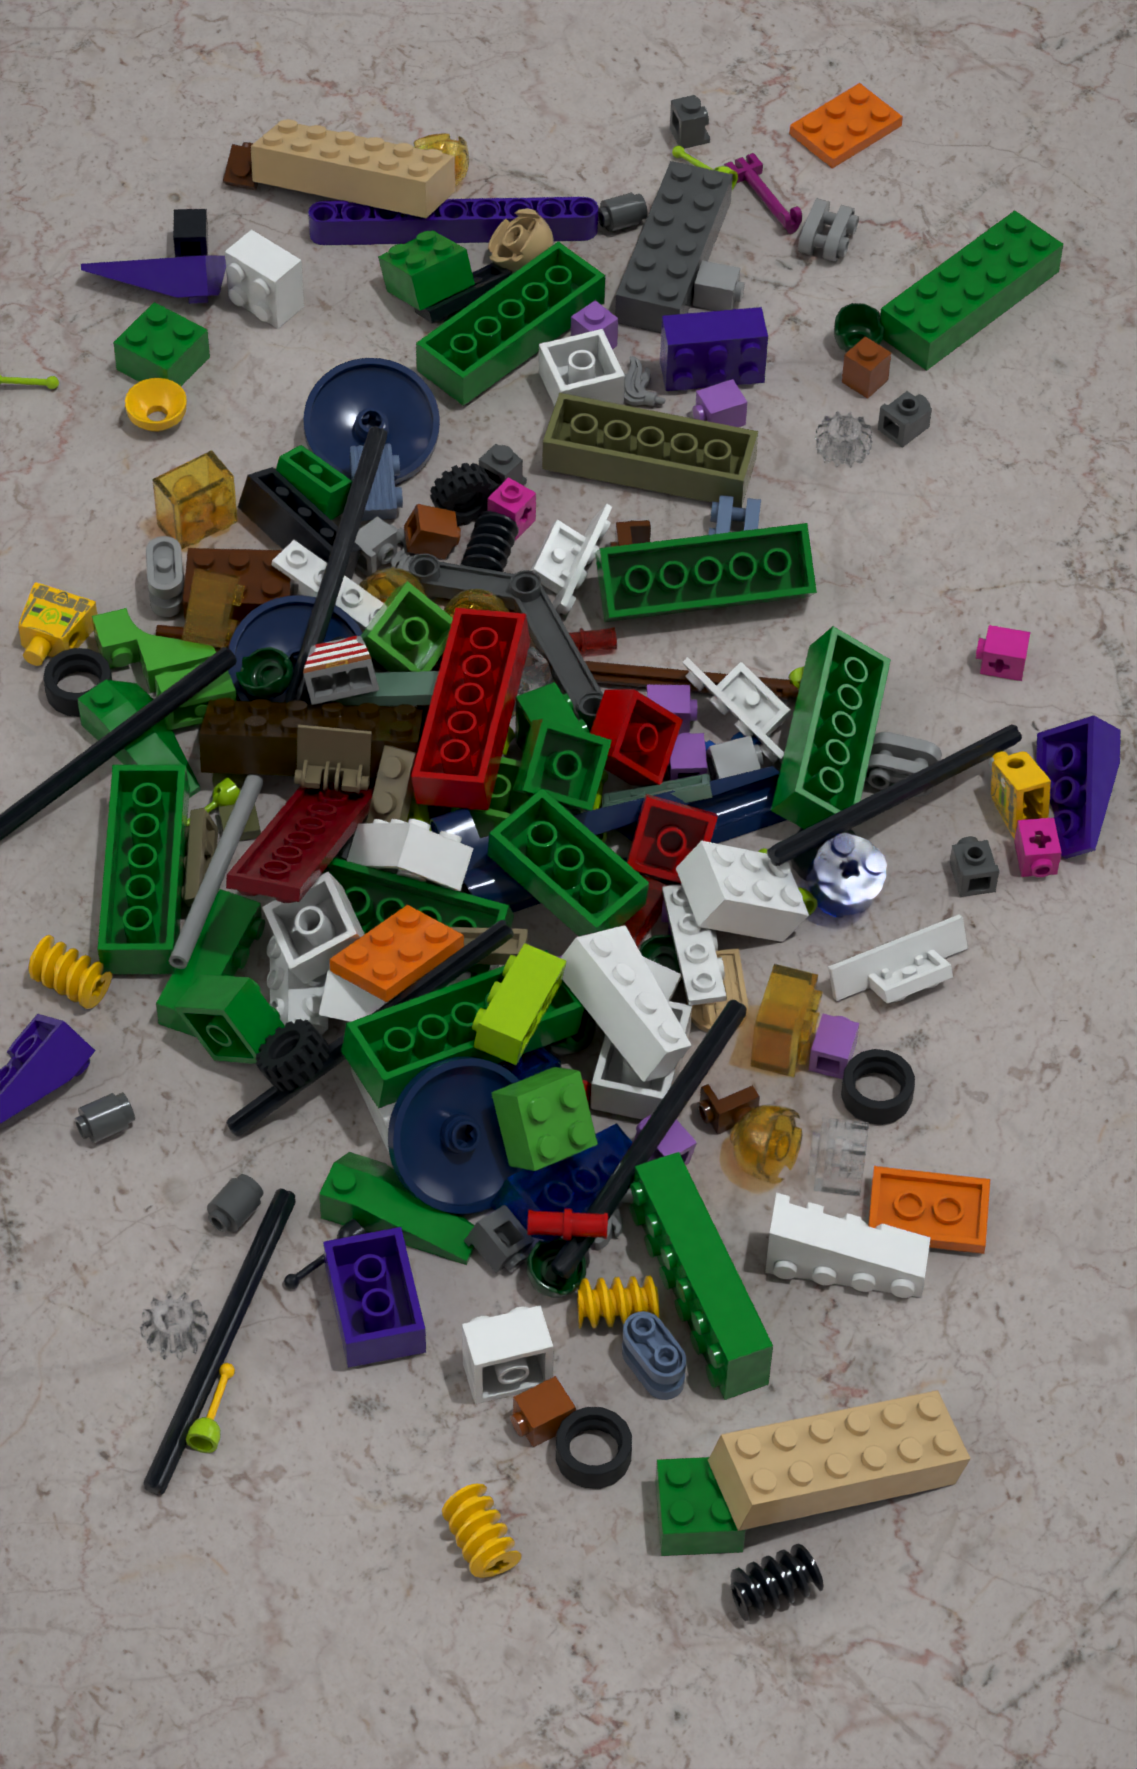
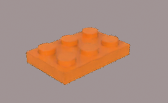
[789,83,903,169]
[329,905,464,1002]
[868,1166,990,1254]

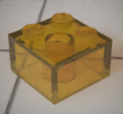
[152,450,238,550]
[750,964,823,1077]

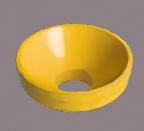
[125,378,187,432]

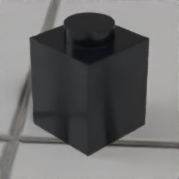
[173,209,208,257]

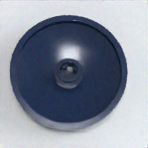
[303,358,440,486]
[228,595,363,704]
[388,1056,529,1214]

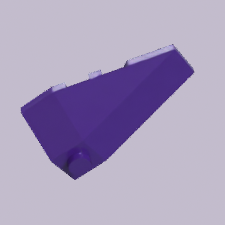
[81,255,226,304]
[1036,715,1121,859]
[0,1014,96,1124]

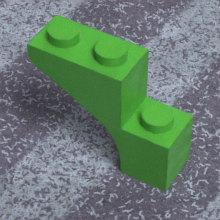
[92,608,216,693]

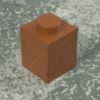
[842,336,892,399]
[404,504,461,559]
[510,1376,576,1447]

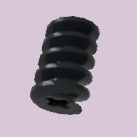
[460,511,519,572]
[730,1543,824,1621]

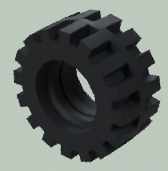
[430,463,496,526]
[255,1019,330,1091]

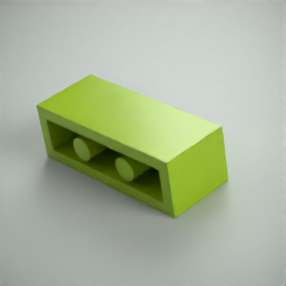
[472,943,567,1065]

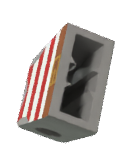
[303,636,379,705]

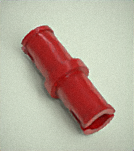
[527,1208,608,1240]

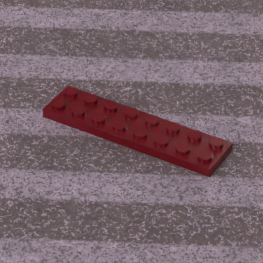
[226,779,376,903]

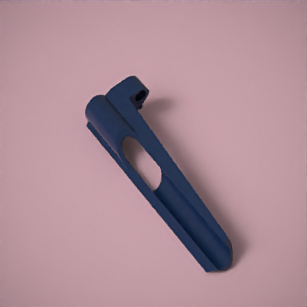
[430,766,787,913]

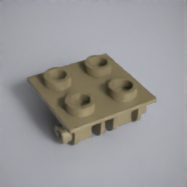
[294,725,372,794]

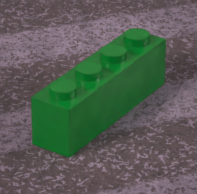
[156,889,265,1038]

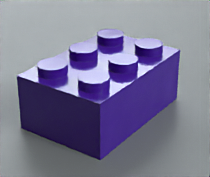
[660,307,768,391]
[323,1227,426,1368]

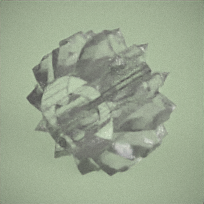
[815,411,873,468]
[140,1291,209,1361]

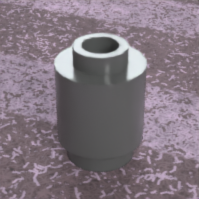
[598,192,647,232]
[75,1092,135,1143]
[207,1174,264,1232]

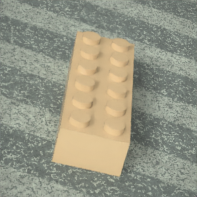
[251,119,455,218]
[708,1390,971,1531]

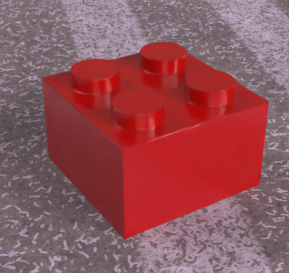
[590,689,683,786]
[626,794,718,884]

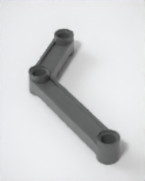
[408,554,603,733]

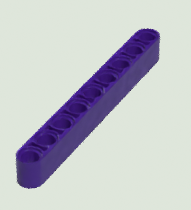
[308,197,599,245]

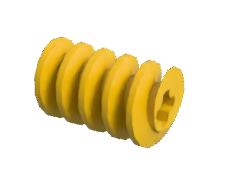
[28,935,112,1009]
[577,1275,659,1329]
[442,1483,521,1578]

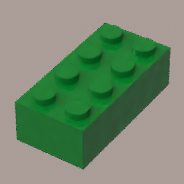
[487,789,649,936]

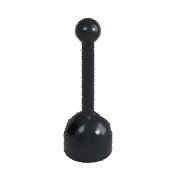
[284,1219,366,1289]

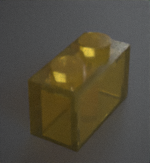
[182,568,244,648]

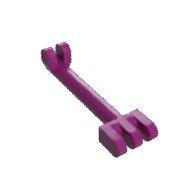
[724,153,802,234]

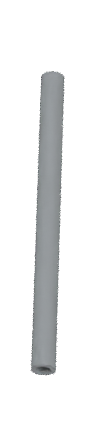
[169,774,263,969]

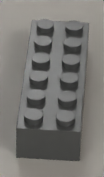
[615,161,733,333]

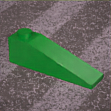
[78,680,200,798]
[319,1152,475,1265]

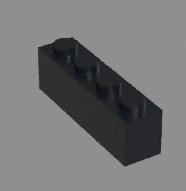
[237,467,362,580]

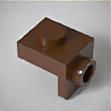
[223,142,258,191]
[610,520,651,547]
[697,1084,760,1135]

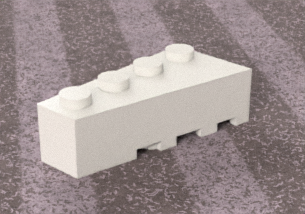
[561,925,692,1082]
[765,1192,930,1298]

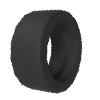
[43,648,112,717]
[841,1049,915,1125]
[555,1407,632,1489]

